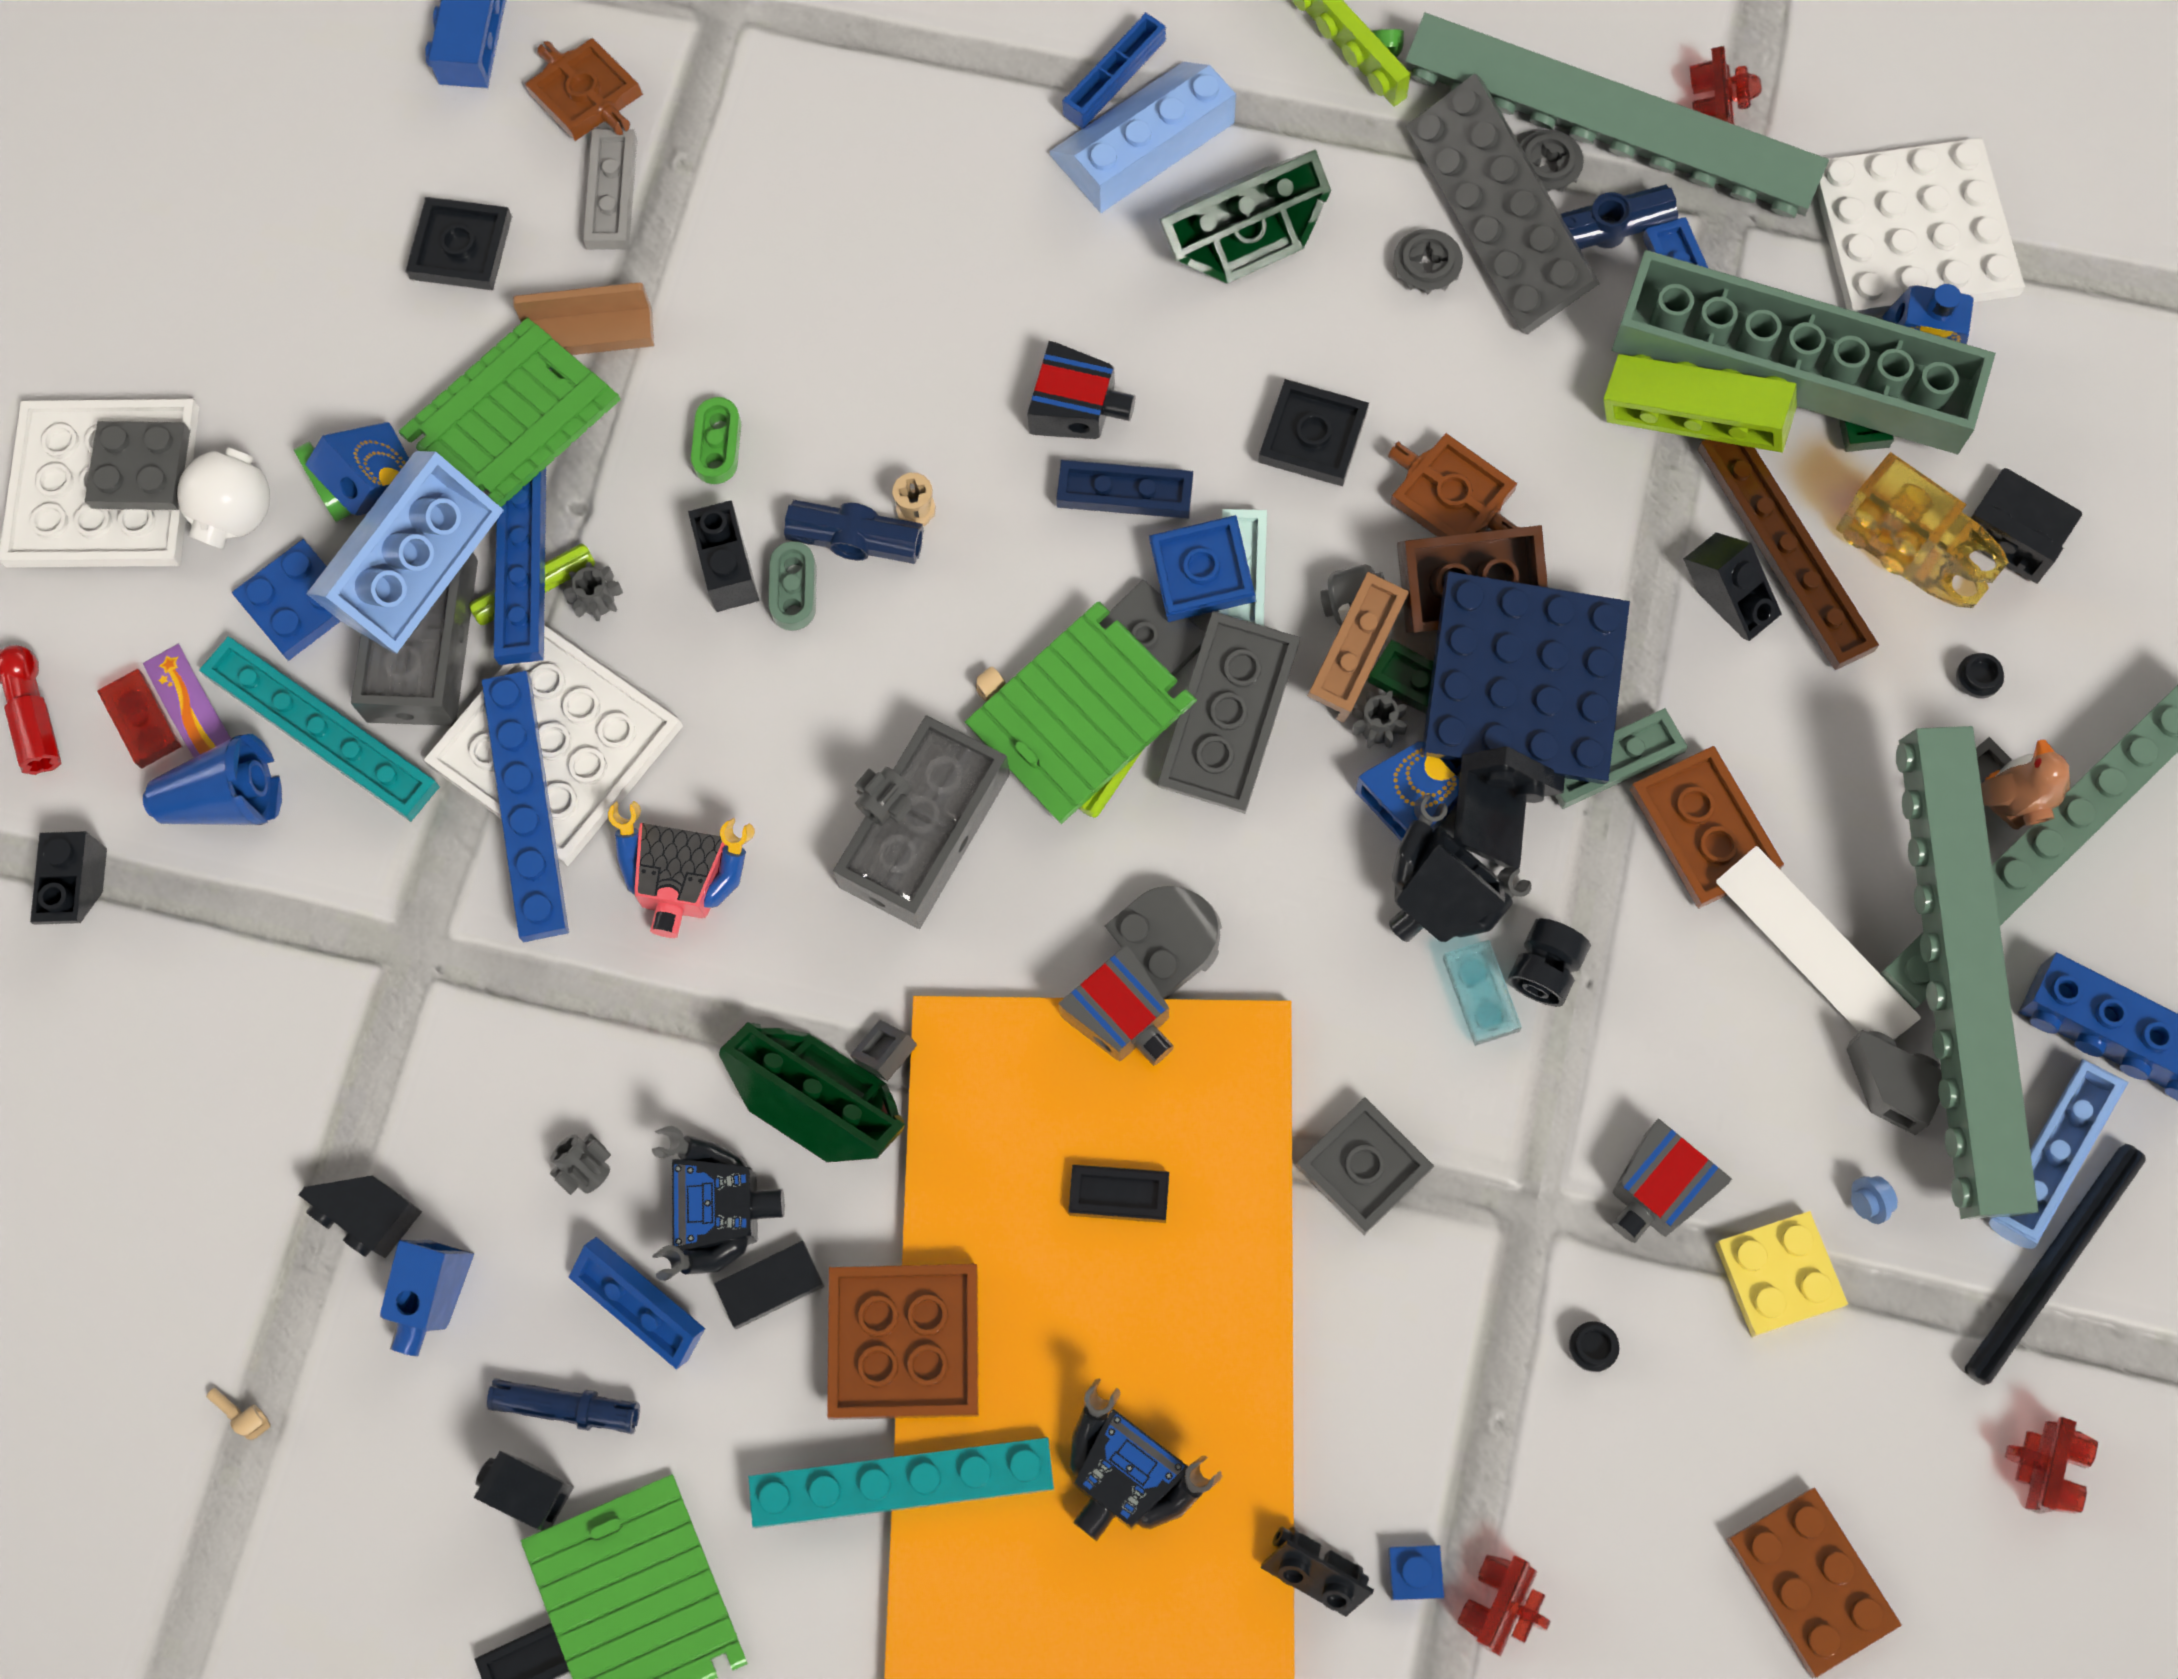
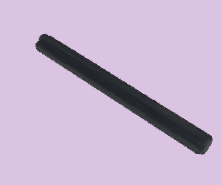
[1964,1144,2146,1385]

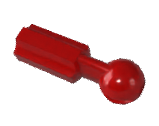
[0,645,62,775]

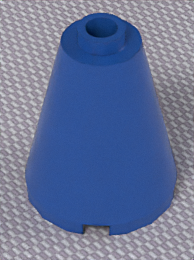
[143,734,282,825]

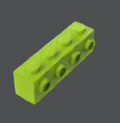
[1603,354,1797,453]

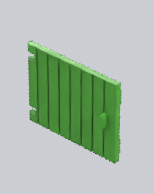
[399,317,621,507]
[964,602,1197,824]
[520,1474,748,1679]

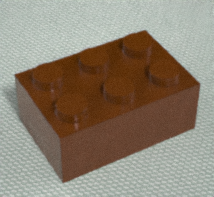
[1397,525,1548,633]

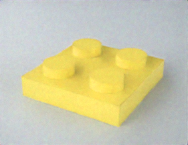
[1715,1211,1848,1337]

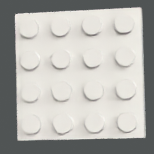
[1816,138,2025,316]
[0,399,199,568]
[424,625,683,867]

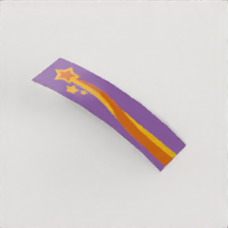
[143,643,231,757]

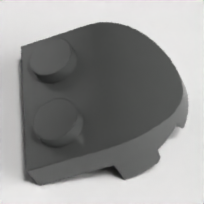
[1105,886,1222,999]

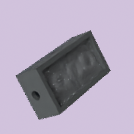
[351,552,478,726]
[833,715,1010,930]

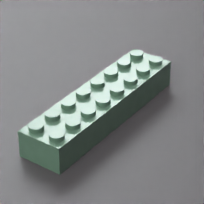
[1611,250,1996,455]

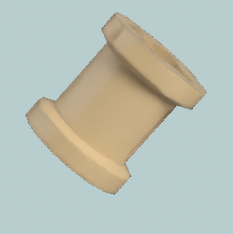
[892,473,936,526]

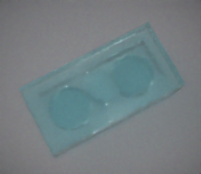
[1442,940,1522,1046]

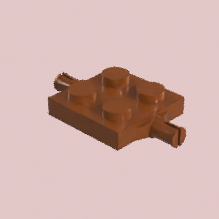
[525,38,643,141]
[1388,433,1520,537]

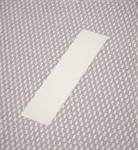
[1716,846,1921,1040]

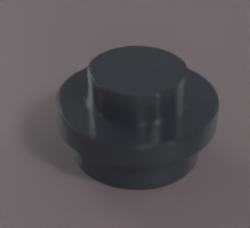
[1956,653,2004,698]
[1569,1321,1620,1372]

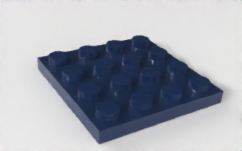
[1421,572,1630,784]

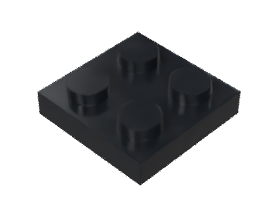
[406,197,512,291]
[1258,379,1369,487]

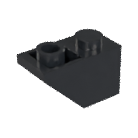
[688,500,760,612]
[1683,532,1782,641]
[30,831,107,925]
[298,1175,422,1259]
[473,1451,574,1531]

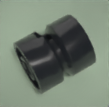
[1507,918,1591,1007]

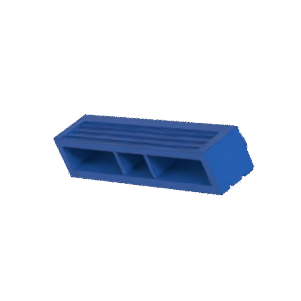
[1062,12,1166,129]

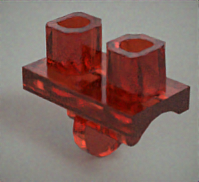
[1689,46,1762,125]
[2004,1417,2099,1514]
[1458,1555,1551,1657]

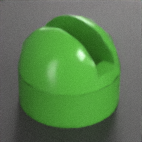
[1372,29,1404,58]

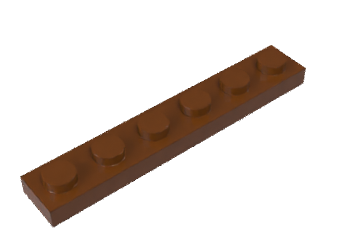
[1697,440,1879,671]

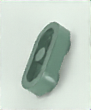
[769,541,817,631]

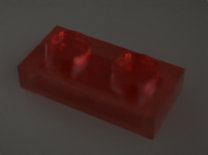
[97,669,182,769]

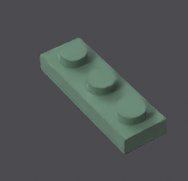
[1555,708,1688,810]

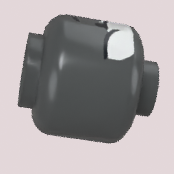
[1320,565,1385,627]

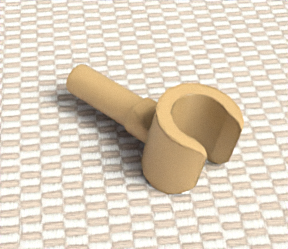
[976,667,1006,702]
[207,1388,271,1440]

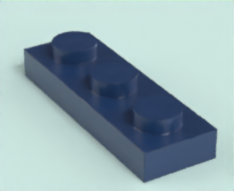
[1056,460,1194,519]

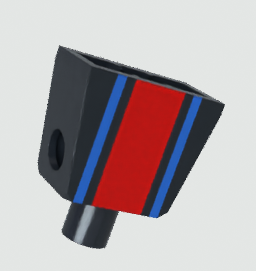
[1027,341,1136,439]

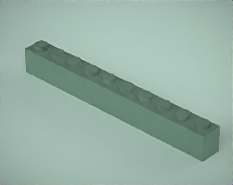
[1405,12,1830,218]
[1880,685,2178,1009]
[1896,726,2039,1219]

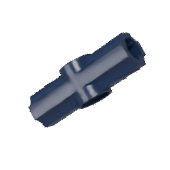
[1560,184,1678,249]
[784,500,924,564]

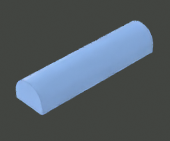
[1989,1059,2129,1249]

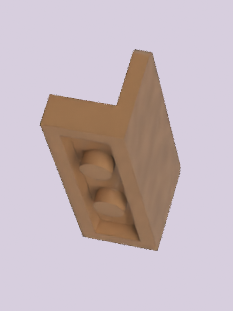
[513,282,654,355]
[1307,572,1409,723]

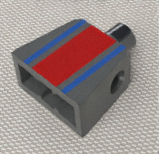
[1058,944,1174,1066]
[1612,1118,1732,1243]

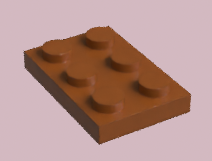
[1630,746,1784,909]
[1726,1487,1902,1678]

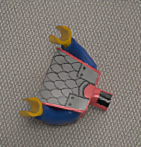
[608,801,755,938]

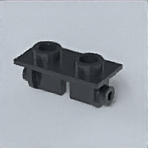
[1261,1527,1374,1617]

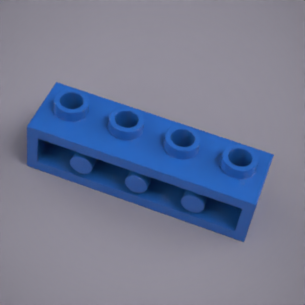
[2018,952,2178,1101]

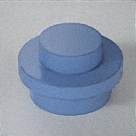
[1851,1176,1898,1224]

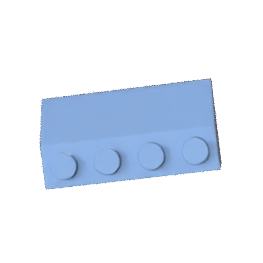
[1050,62,1236,213]
[306,451,504,654]

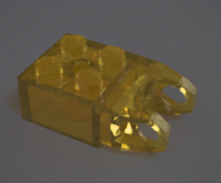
[1836,452,2009,608]

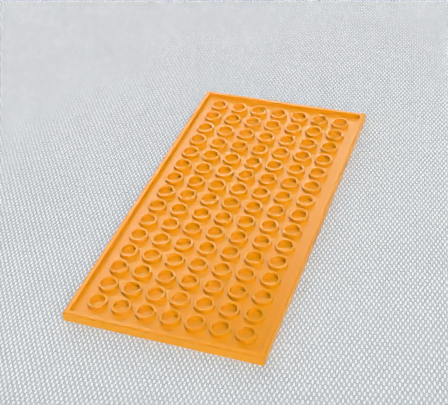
[884,996,1295,1679]

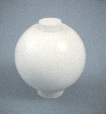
[177,447,270,549]

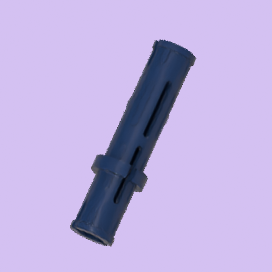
[487,1378,640,1434]

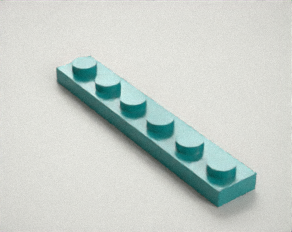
[199,636,440,822]
[748,1438,1054,1529]

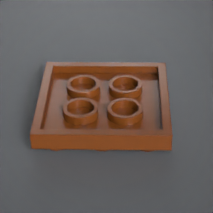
[827,1264,979,1420]

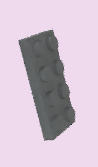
[1157,611,1300,814]

